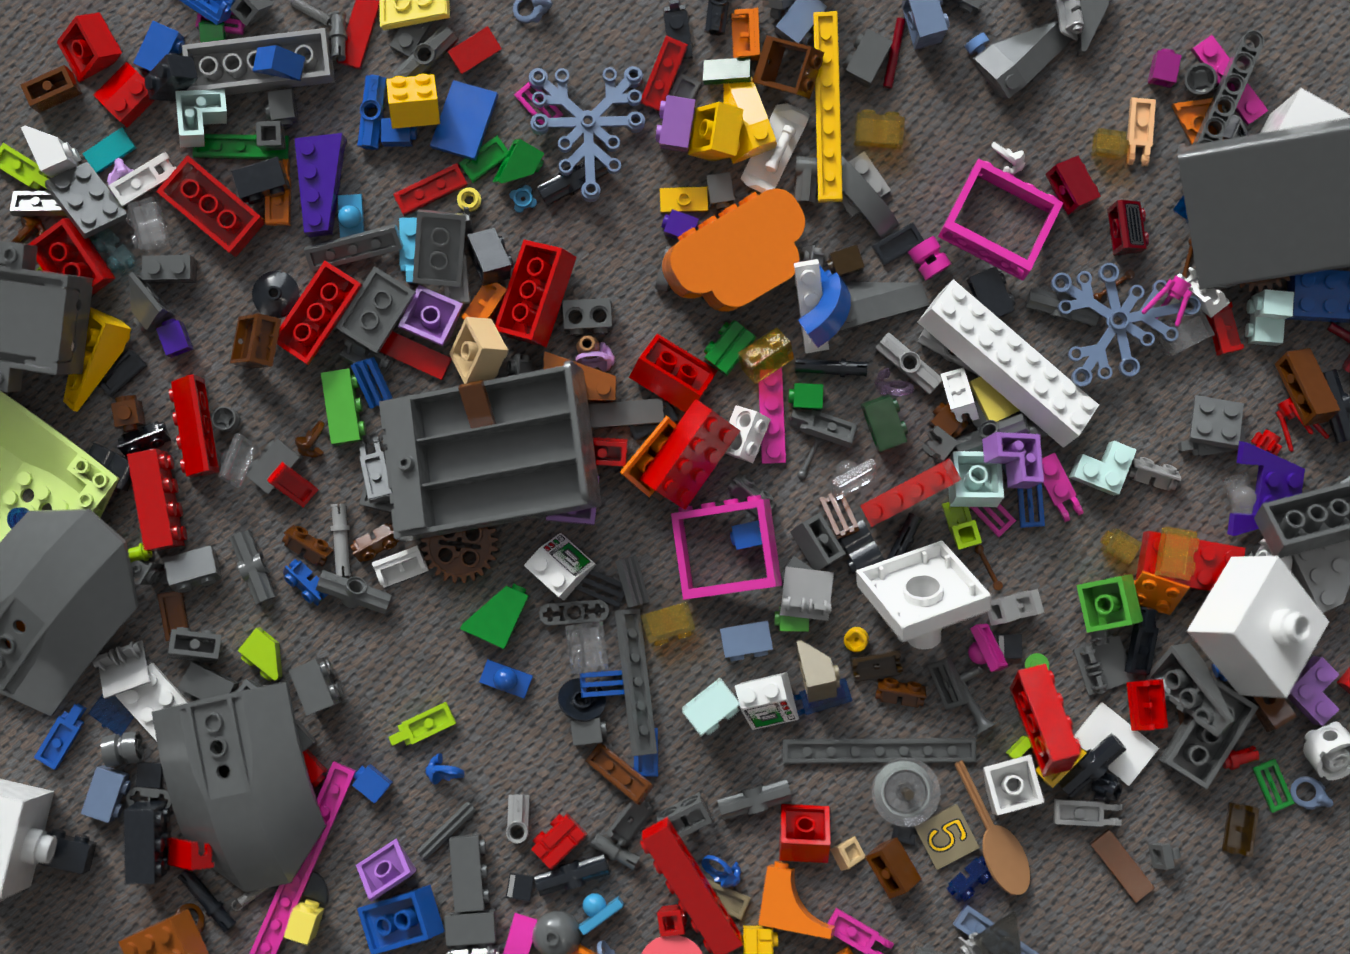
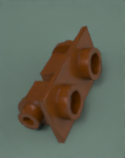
[350,522,400,563]
[282,525,334,567]
[875,677,927,708]

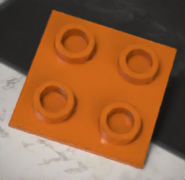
[1134,571,1189,615]

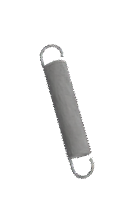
[290,0,331,26]
[231,887,271,911]

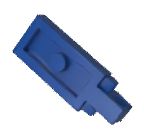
[34,703,87,770]

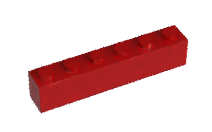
[640,817,743,954]

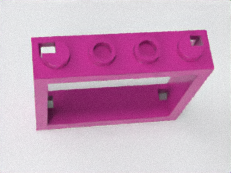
[938,159,1064,281]
[671,495,782,600]

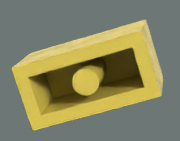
[284,899,325,945]

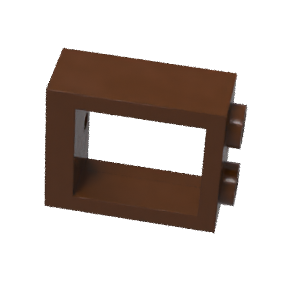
[752,35,825,99]
[230,313,281,369]

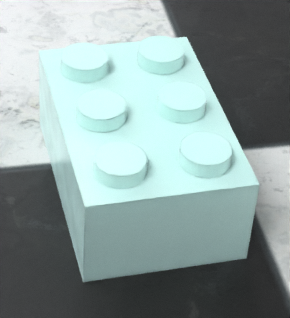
[682,678,740,735]

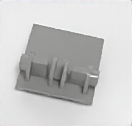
[780,567,834,621]
[93,640,150,699]

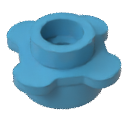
[510,185,537,213]

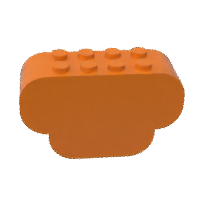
[662,189,805,312]

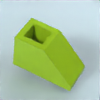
[238,627,282,681]

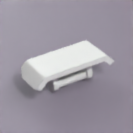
[740,103,810,193]

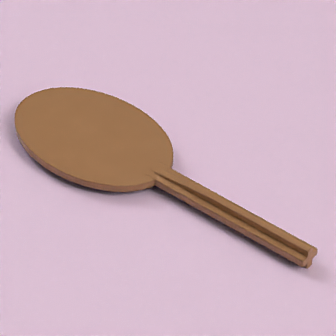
[954,760,1030,895]

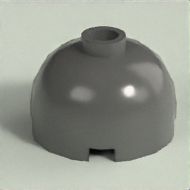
[532,910,582,954]

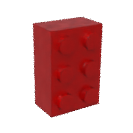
[28,218,116,296]

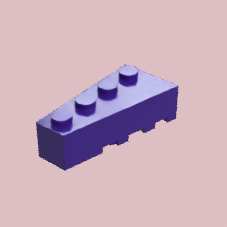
[294,133,346,237]

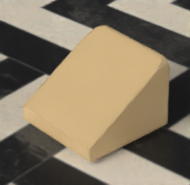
[830,836,865,871]

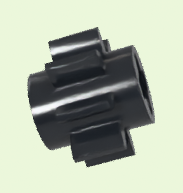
[1091,772,1122,804]

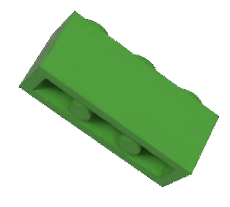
[321,368,366,446]

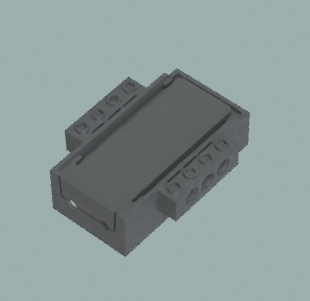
[0,240,94,392]

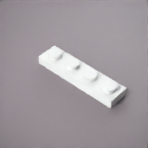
[794,259,829,353]

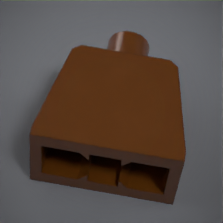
[1247,696,1297,732]

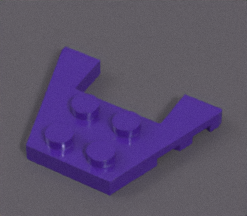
[1227,441,1305,536]

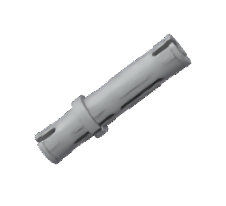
[330,504,351,576]

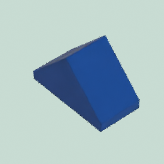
[253,45,305,81]

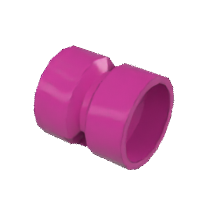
[908,236,952,281]

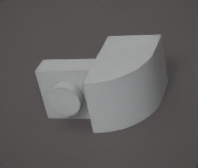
[987,589,1044,626]

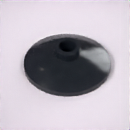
[252,271,300,318]
[558,678,606,722]

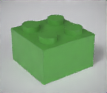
[1077,574,1143,633]

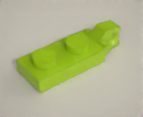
[0,143,48,190]
[388,701,456,746]

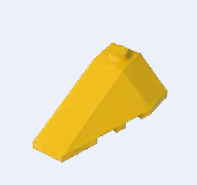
[723,76,777,164]
[63,307,131,412]

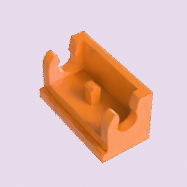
[731,8,760,61]
[461,283,507,320]

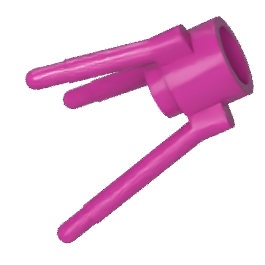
[1142,275,1193,327]

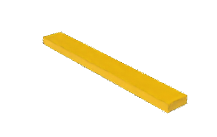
[813,11,843,203]

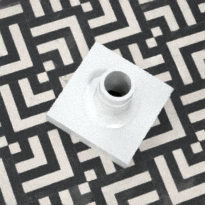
[856,540,991,649]

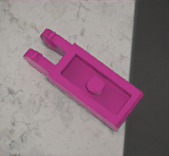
[1042,452,1084,522]
[827,907,894,954]

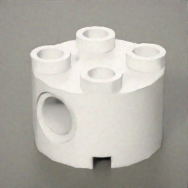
[1303,721,1350,780]

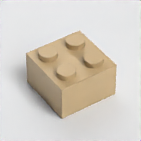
[449,317,508,384]

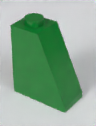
[460,583,530,649]

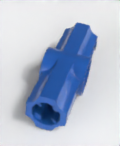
[357,75,387,150]

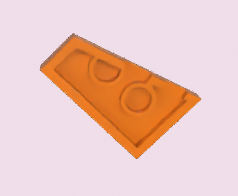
[1171,98,1224,145]

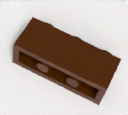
[1275,348,1340,426]

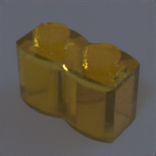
[853,109,905,149]

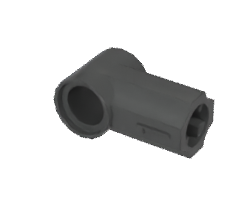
[794,156,818,205]

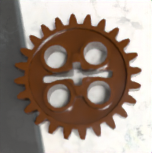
[421,527,499,583]

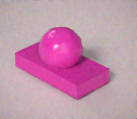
[968,623,1008,672]

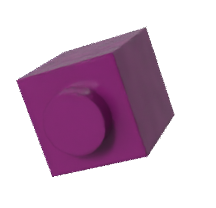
[1148,49,1182,88]

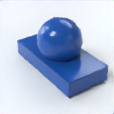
[479,659,533,699]

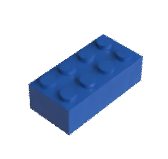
[1287,270,1350,323]

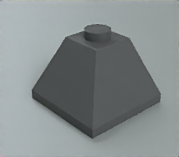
[129,271,174,333]

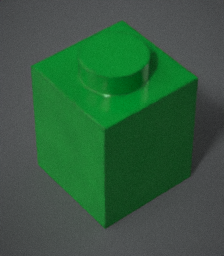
[788,383,824,410]

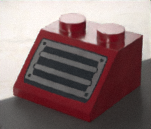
[1107,200,1149,256]

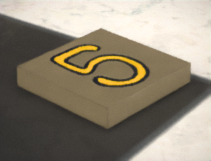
[914,804,980,870]

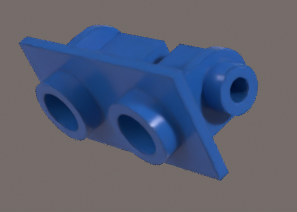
[283,559,328,606]

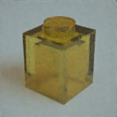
[1091,128,1129,160]
[1100,528,1142,564]

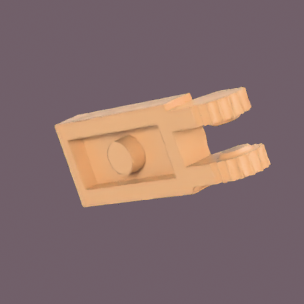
[1126,98,1156,166]

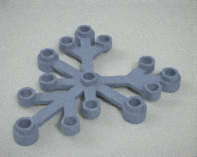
[529,67,645,202]
[1051,263,1201,387]

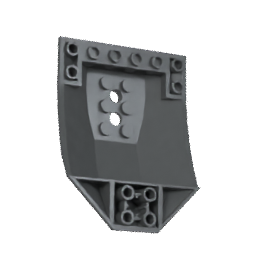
[0,509,139,716]
[152,682,327,892]

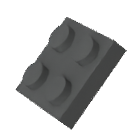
[1189,395,1244,450]

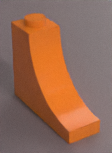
[758,861,835,939]

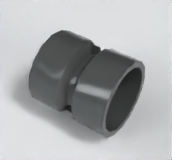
[1185,63,1218,95]
[101,731,144,767]

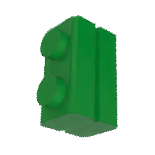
[703,320,756,377]

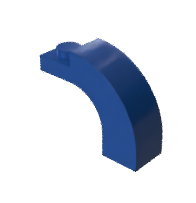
[798,264,851,348]

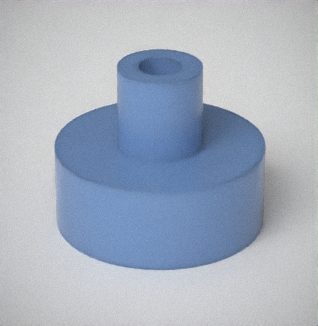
[965,32,990,55]

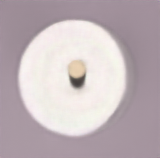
[872,758,940,827]

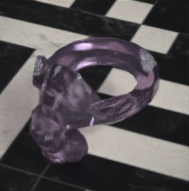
[874,368,914,396]

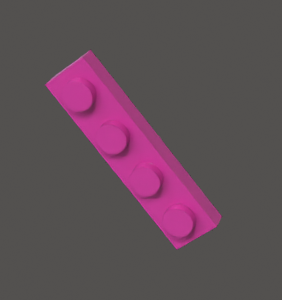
[1191,35,1268,126]
[758,367,786,464]

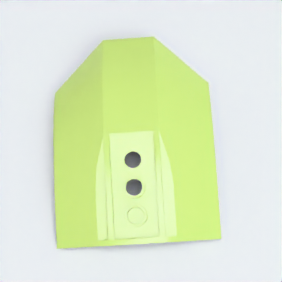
[0,391,120,542]

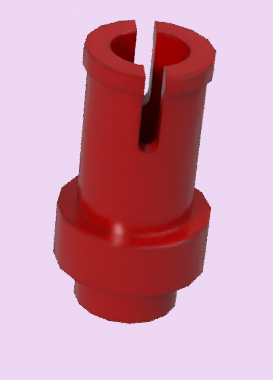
[1222,745,1259,770]

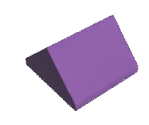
[398,285,463,346]
[356,838,417,902]

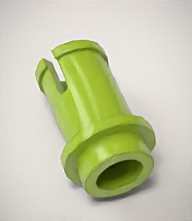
[128,543,153,563]

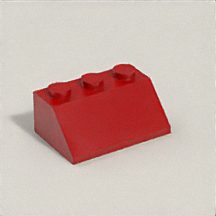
[629,334,718,412]

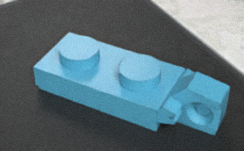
[399,218,417,284]

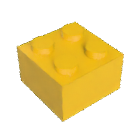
[386,74,440,129]
[688,102,744,161]

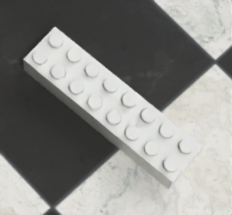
[918,279,1099,448]

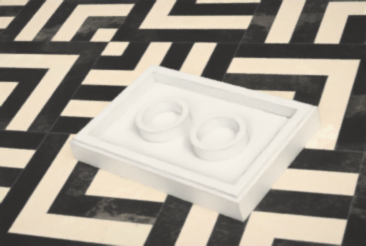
[1074,702,1159,786]

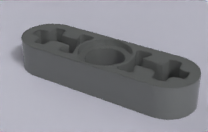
[539,600,609,625]

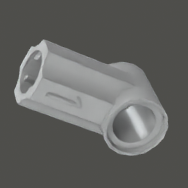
[506,795,530,844]

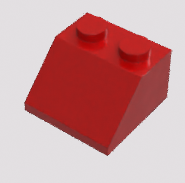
[57,12,122,82]
[94,62,155,128]
[779,804,830,863]

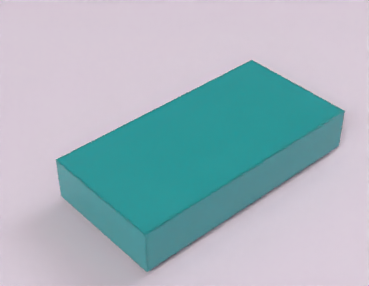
[83,127,137,175]

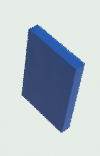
[430,80,499,161]

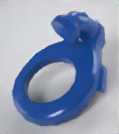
[425,754,465,785]
[701,855,741,888]

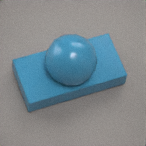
[337,194,364,238]
[579,893,624,935]

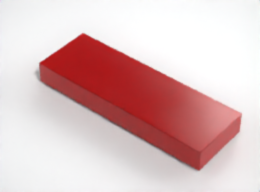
[337,0,380,70]
[641,36,689,111]
[393,163,468,216]
[379,331,452,380]

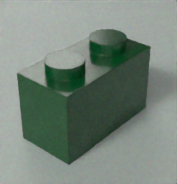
[860,394,908,452]

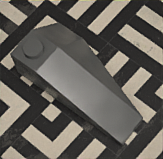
[973,20,1072,99]
[838,282,929,334]
[1145,643,1234,737]

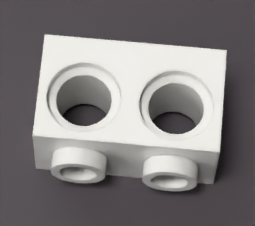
[725,405,771,463]

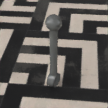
[797,437,823,479]

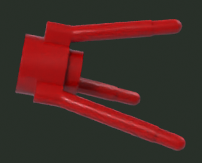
[1276,397,1329,452]

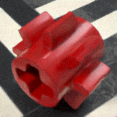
[1251,429,1283,456]

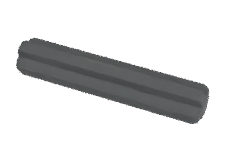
[417,802,476,860]

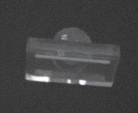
[218,434,257,488]
[831,458,876,500]
[1223,472,1257,514]

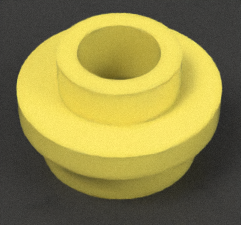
[457,188,481,212]

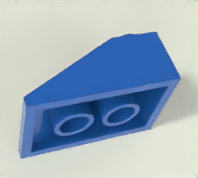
[357,885,445,954]

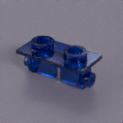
[946,856,992,902]

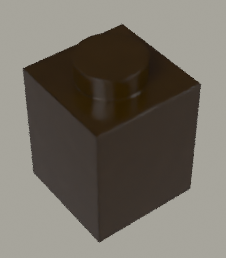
[826,244,865,278]

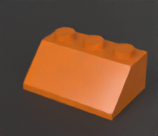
[620,416,677,497]

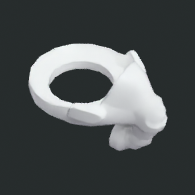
[991,142,1025,175]

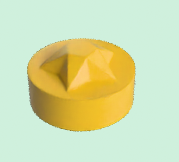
[844,627,869,652]

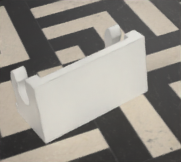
[1177,267,1230,318]
[941,367,979,422]
[372,546,429,588]

